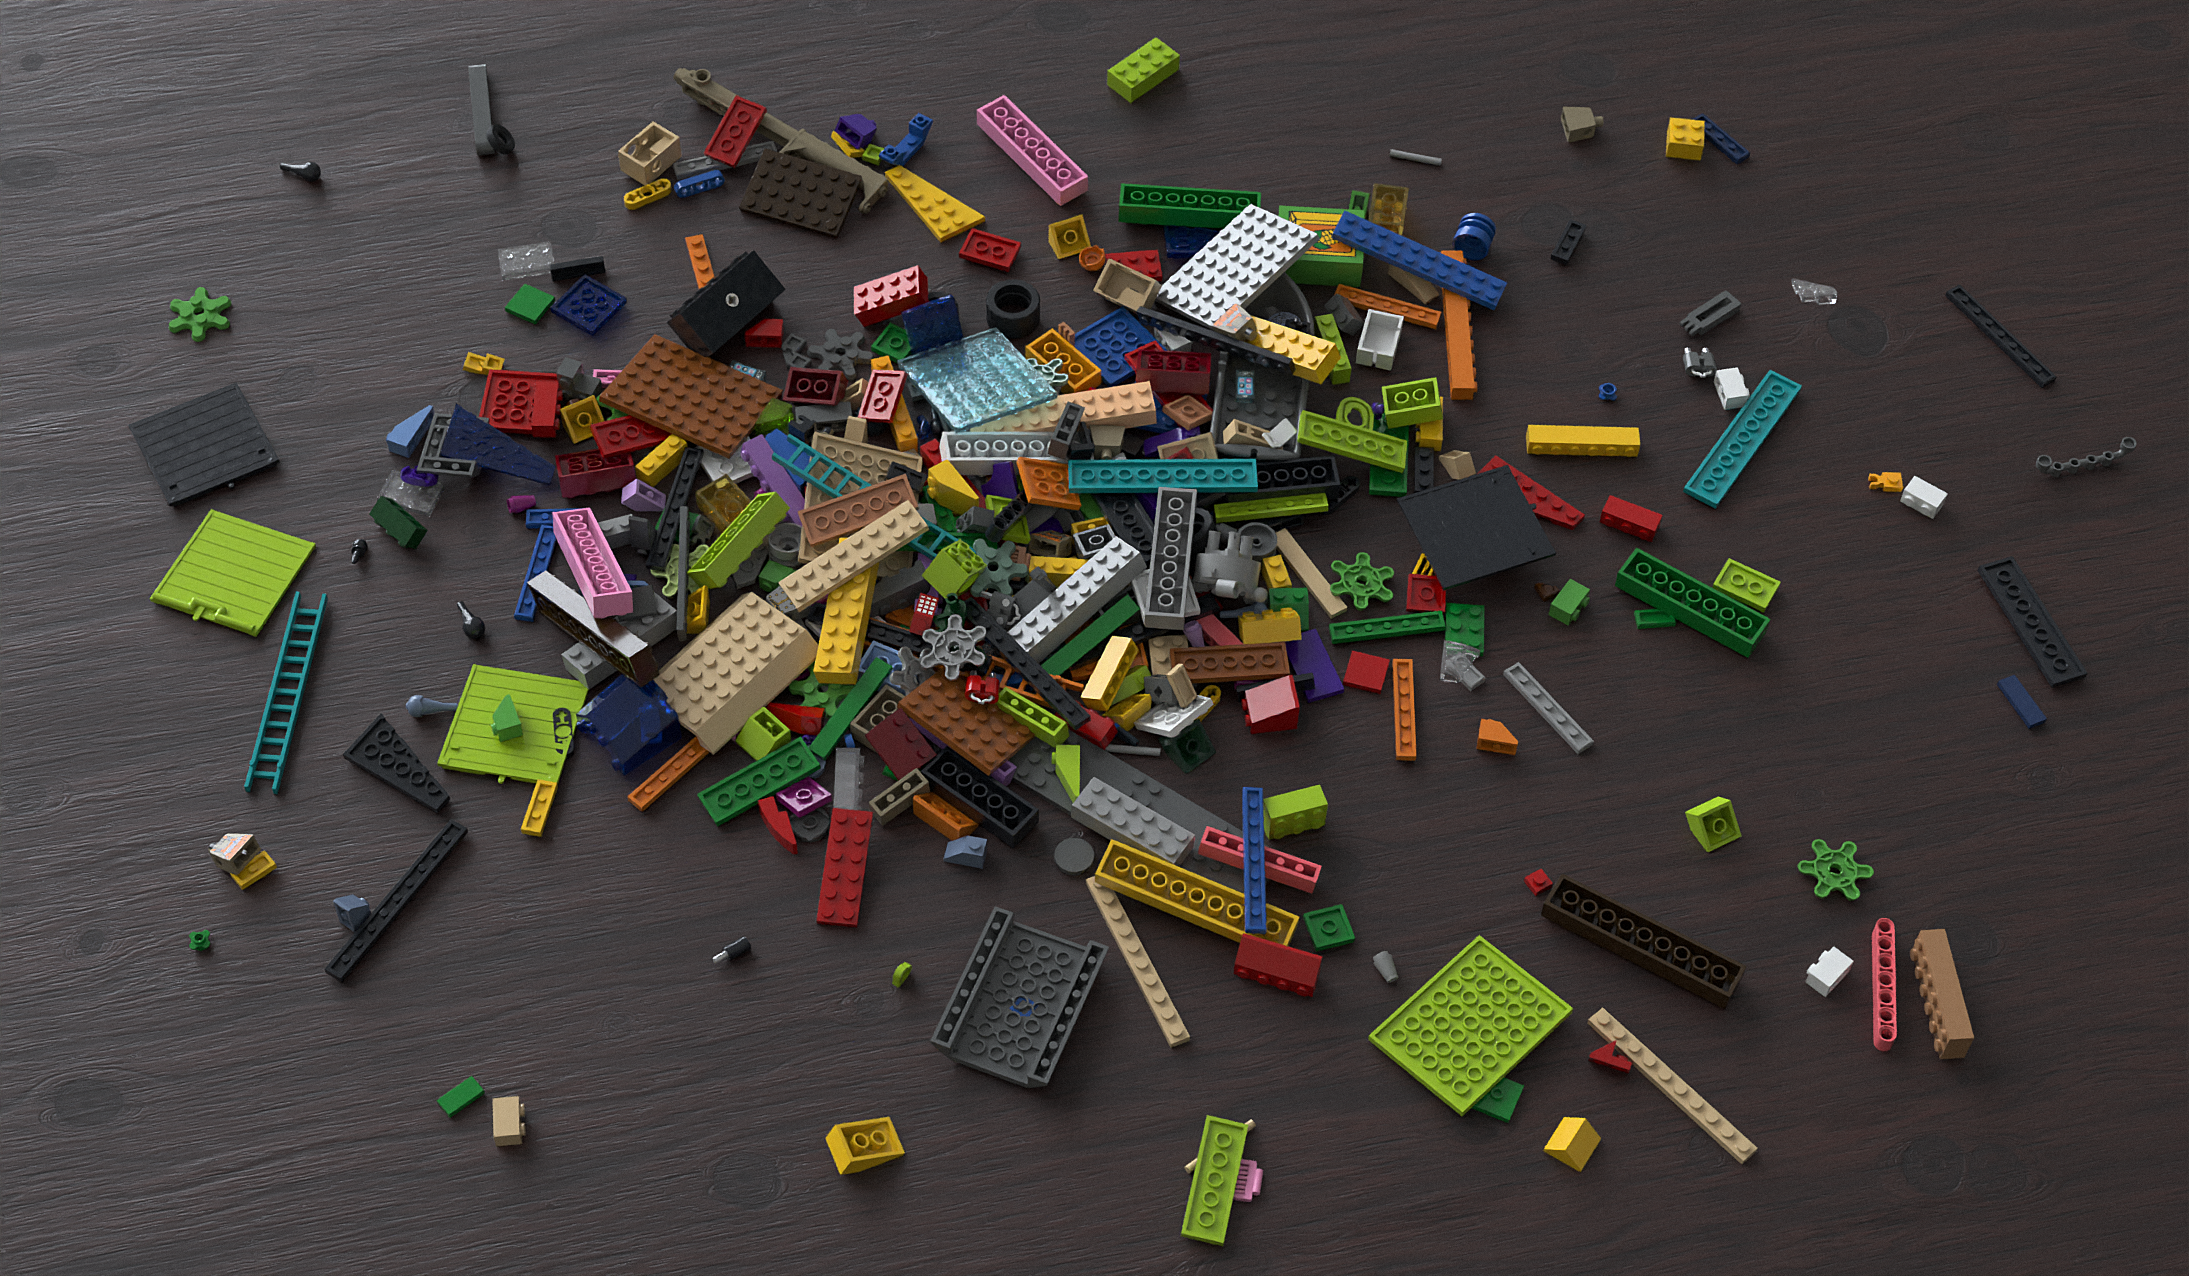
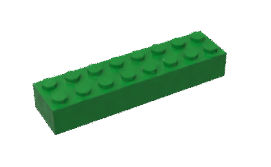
[1118,183,1261,229]
[1615,548,1771,658]

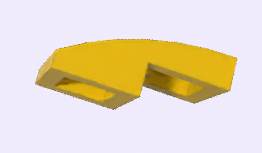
[463,352,505,375]

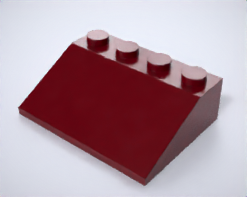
[1136,349,1211,396]
[555,448,636,498]

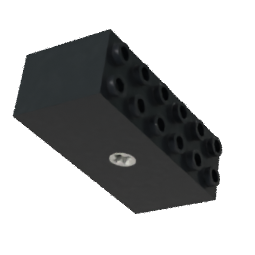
[667,250,786,357]

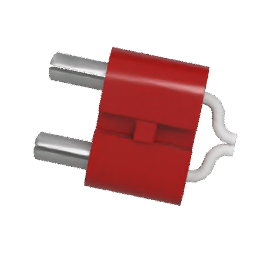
[965,670,1000,704]

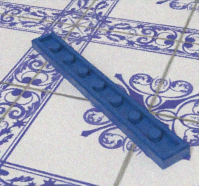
[1242,787,1267,934]

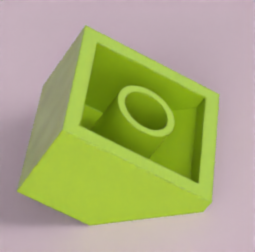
[1685,797,1741,852]

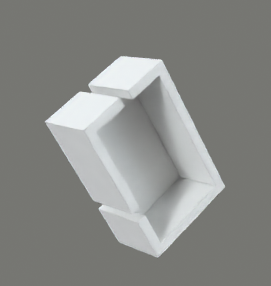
[1356,309,1404,370]

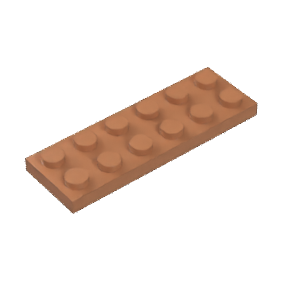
[797,474,919,547]

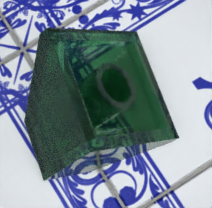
[1158,719,1217,773]

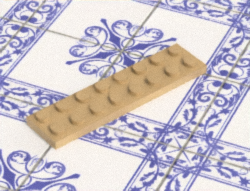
[778,500,929,612]

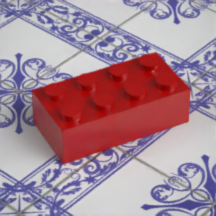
[854,265,929,327]

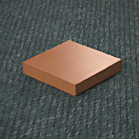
[1162,395,1213,431]

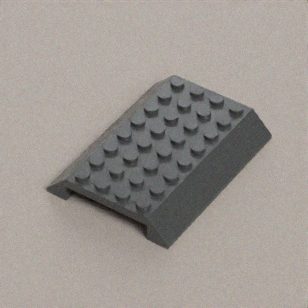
[930,906,1109,1088]

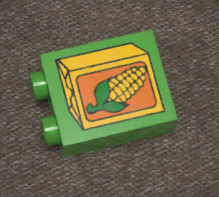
[1278,206,1364,287]

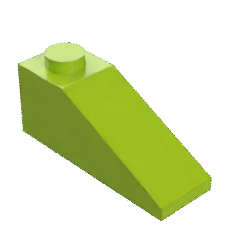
[1111,665,1151,706]
[1052,745,1080,803]

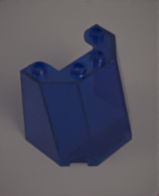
[576,674,681,776]

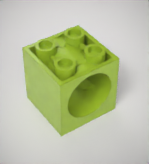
[921,539,987,598]

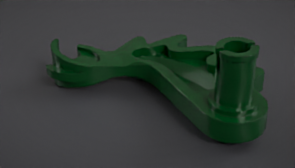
[933,593,987,670]

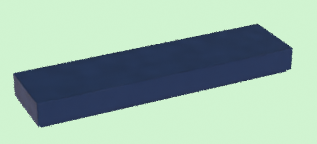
[1692,113,1750,164]

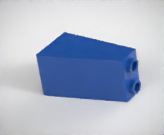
[765,428,810,499]

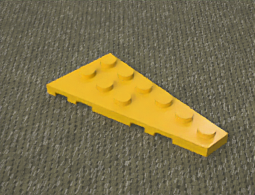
[885,165,985,243]

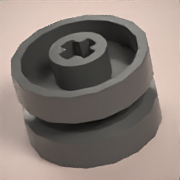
[1238,523,1277,571]

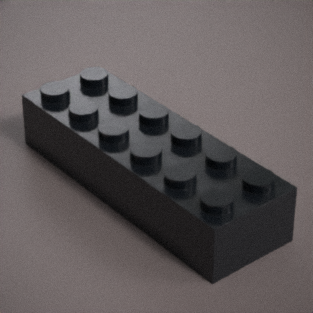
[1225,455,1340,503]
[921,746,1039,849]

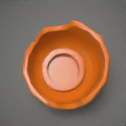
[1079,245,1106,271]

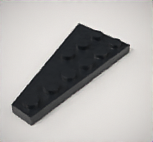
[343,713,450,814]

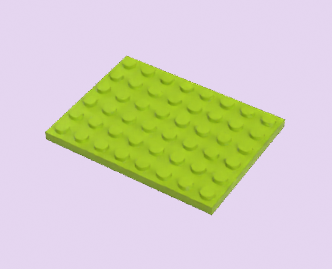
[1368,935,1573,1116]

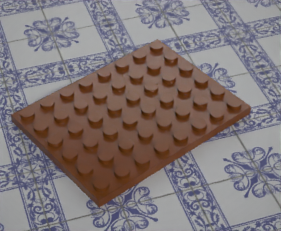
[599,334,783,459]

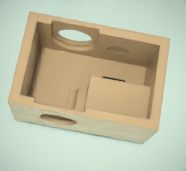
[618,121,682,185]
[1093,259,1162,314]

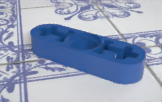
[674,170,725,198]

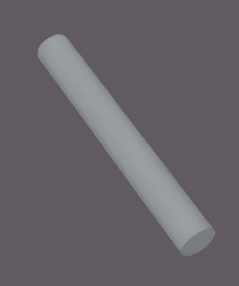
[1390,149,1442,166]
[1105,744,1161,756]

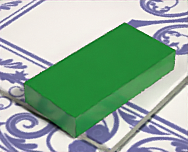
[1634,609,1676,629]
[437,1076,485,1118]

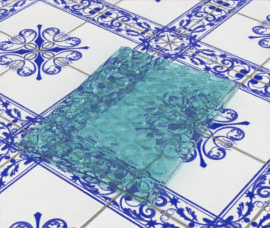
[897,327,1057,433]

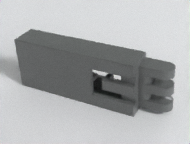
[1679,290,1742,336]

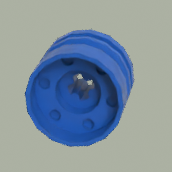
[1452,213,1496,260]

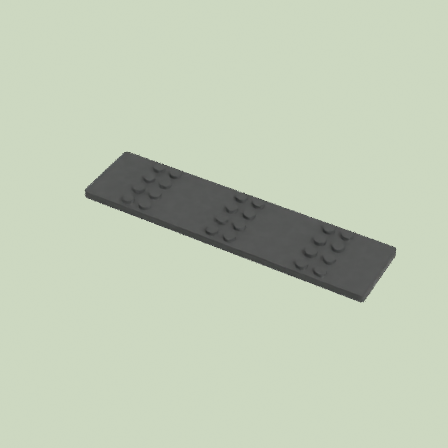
[1008,729,1270,894]

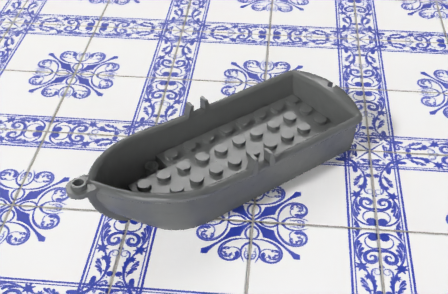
[1210,271,1314,462]

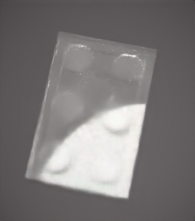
[497,241,555,280]
[377,470,445,517]

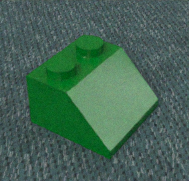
[1268,588,1309,632]

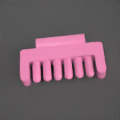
[1233,1159,1263,1202]

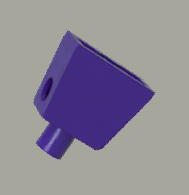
[835,114,877,150]

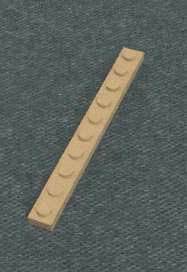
[1086,876,1190,1048]
[1587,1007,1757,1164]

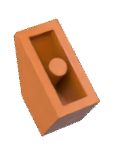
[1476,719,1518,755]

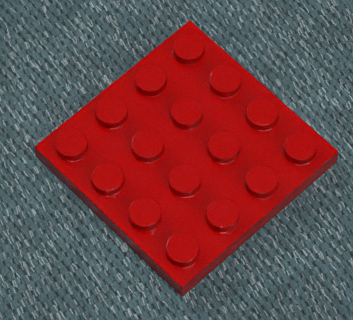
[479,369,557,434]

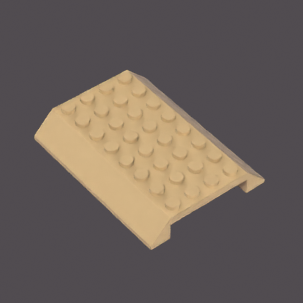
[633,592,818,755]

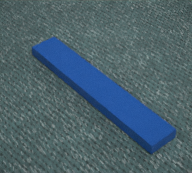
[514,525,557,622]

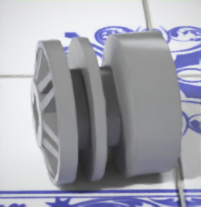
[768,523,806,570]

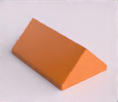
[913,792,979,841]

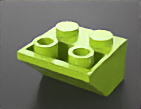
[735,706,791,761]

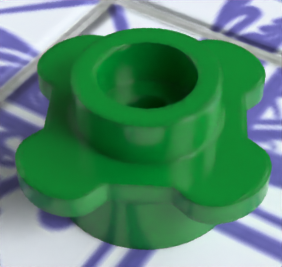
[189,930,210,951]

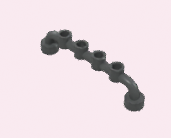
[2035,437,2137,477]

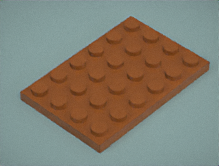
[897,666,1035,776]

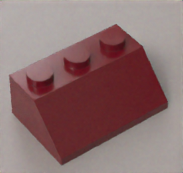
[783,367,848,406]
[864,708,936,781]

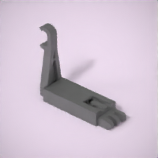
[1005,566,1057,632]

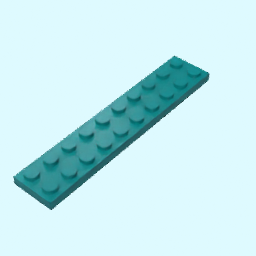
[1683,370,1802,509]
[1068,459,1258,493]

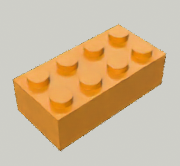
[1025,328,1102,395]

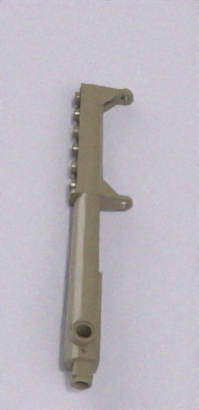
[674,68,888,214]

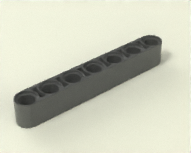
[468,64,495,156]

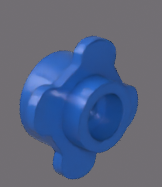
[1599,383,1617,401]

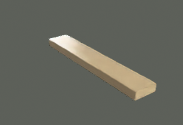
[1276,528,1347,619]

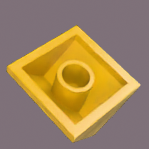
[1049,215,1091,259]
[560,395,605,444]
[687,585,710,634]
[1102,694,1152,731]
[1543,1117,1601,1172]

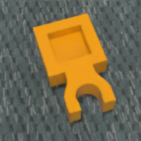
[1868,472,1903,492]

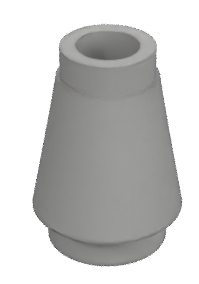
[1373,951,1398,983]

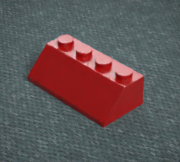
[1234,933,1322,997]

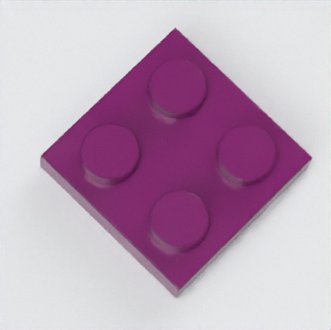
[776,776,832,818]

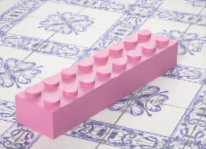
[977,95,1088,206]

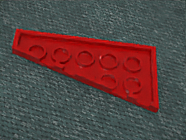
[1477,456,1585,530]

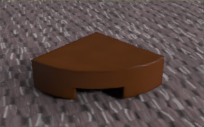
[1534,583,1560,601]

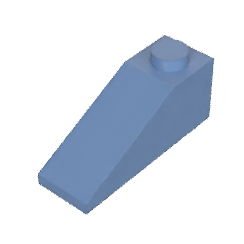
[386,405,434,458]

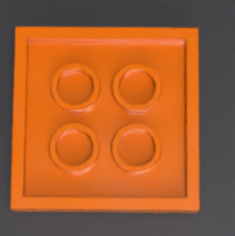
[1016,457,1082,510]

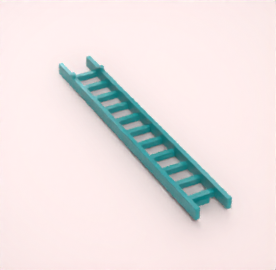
[772,434,977,560]
[244,591,328,794]

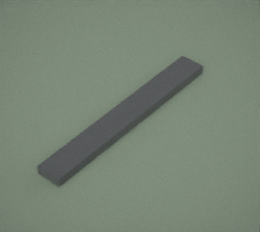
[676,506,690,641]

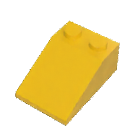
[927,459,979,515]
[825,1117,905,1175]

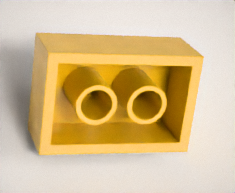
[1238,608,1302,644]

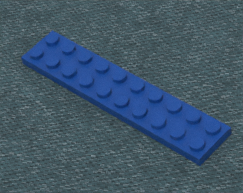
[1331,210,1507,310]

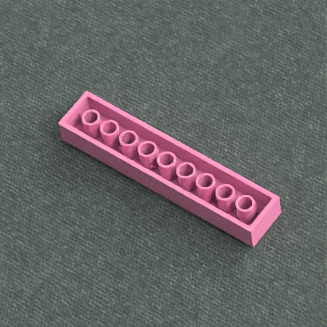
[552,508,633,618]

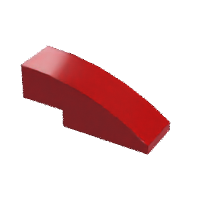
[758,796,798,855]

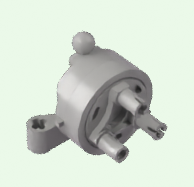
[1190,531,1268,605]

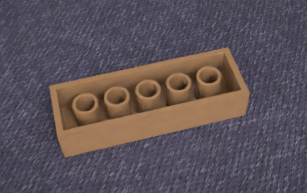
[1910,929,1974,1059]

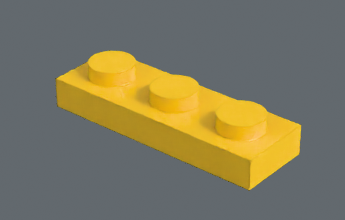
[521,779,558,837]

